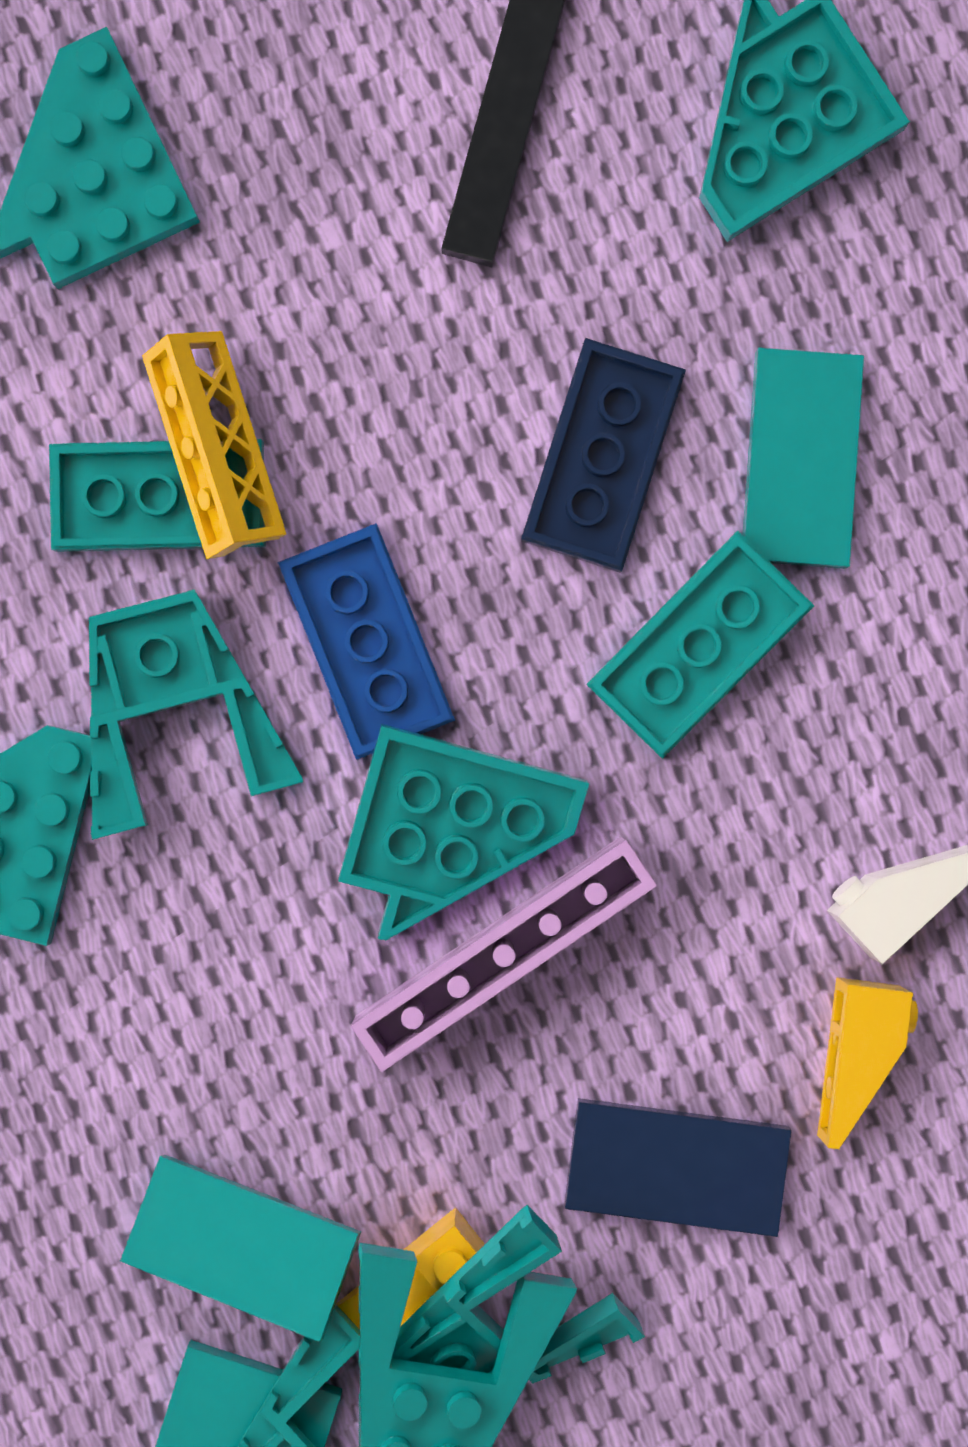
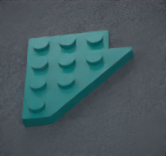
[699,0,910,242]
[0,27,200,289]
[338,724,590,941]
[0,725,92,946]

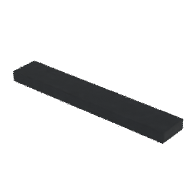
[441,0,566,268]

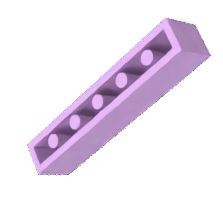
[351,837,657,1072]

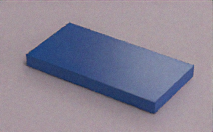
[278,523,455,760]

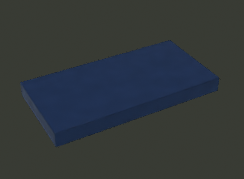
[521,338,686,573]
[564,1098,791,1237]

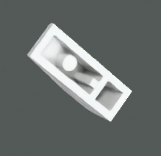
[827,845,968,964]

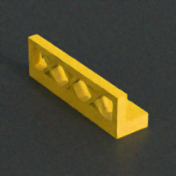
[142,331,287,559]

